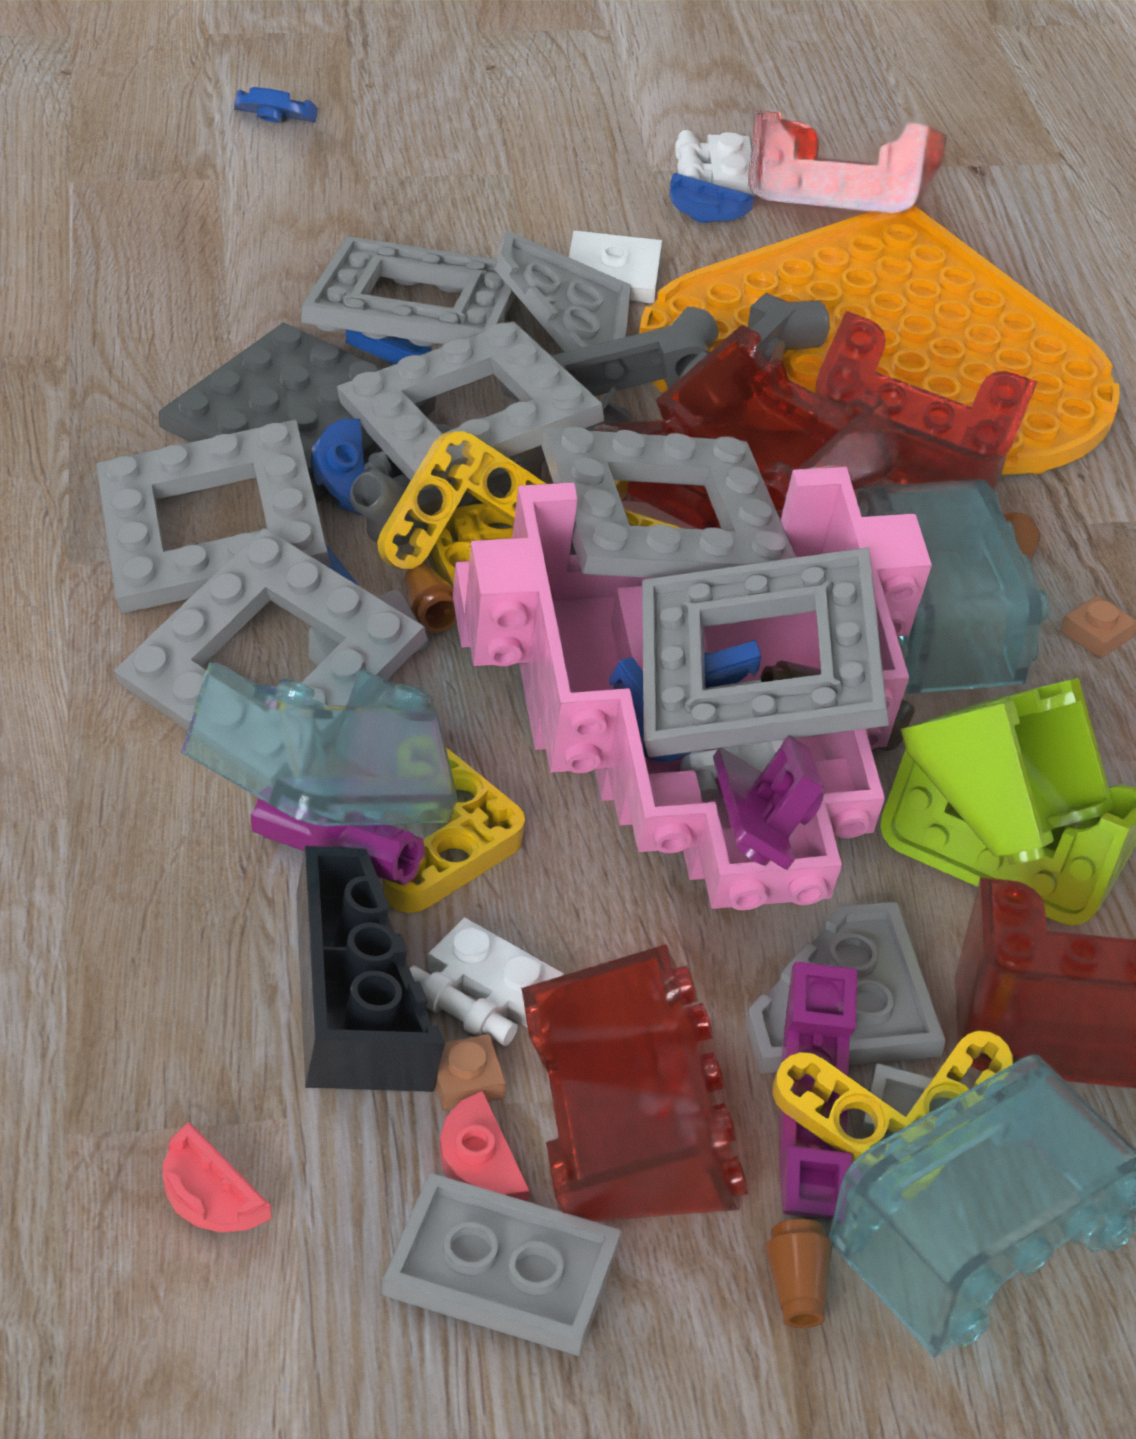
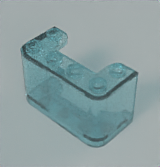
[857,478,1049,694]
[829,1055,1136,1358]

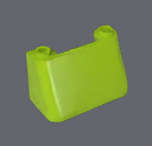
[901,677,1115,865]
[880,711,1136,926]

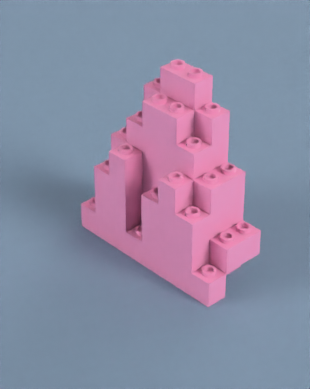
[453,467,932,910]

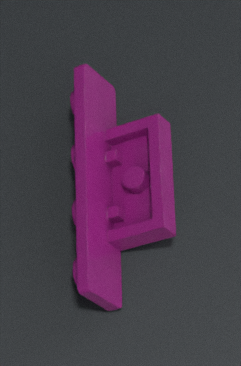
[713,735,824,870]

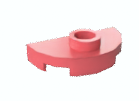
[439,1091,530,1202]
[163,1122,271,1233]

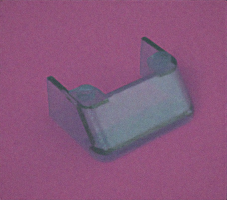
[181,662,458,826]

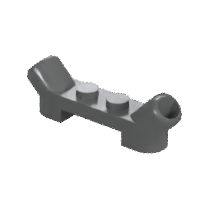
[675,293,830,435]
[499,307,719,401]
[349,445,546,546]

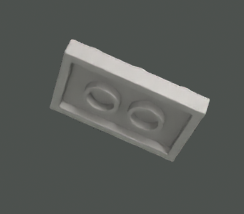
[382,1172,622,1356]

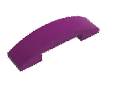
[779,961,857,1221]

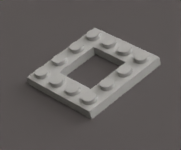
[301,236,516,346]
[337,321,604,491]
[96,420,331,614]
[541,427,796,578]
[113,528,428,789]
[642,547,889,758]

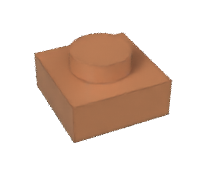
[1060,595,1136,659]
[435,1034,506,1111]

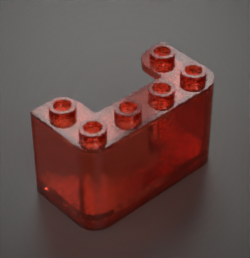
[808,311,1037,509]
[955,877,1136,1089]

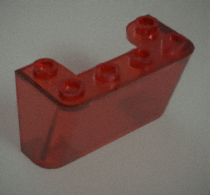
[521,944,749,1221]

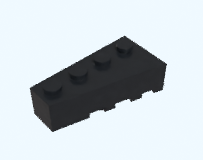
[296,845,445,1092]

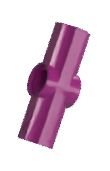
[250,786,424,886]

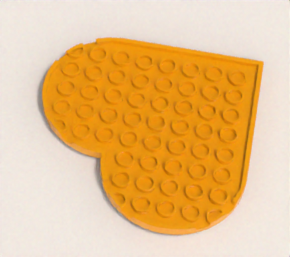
[639,199,1120,475]

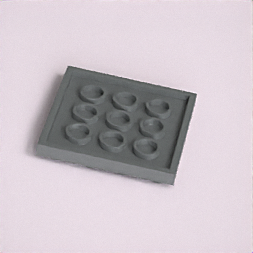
[159,322,436,503]

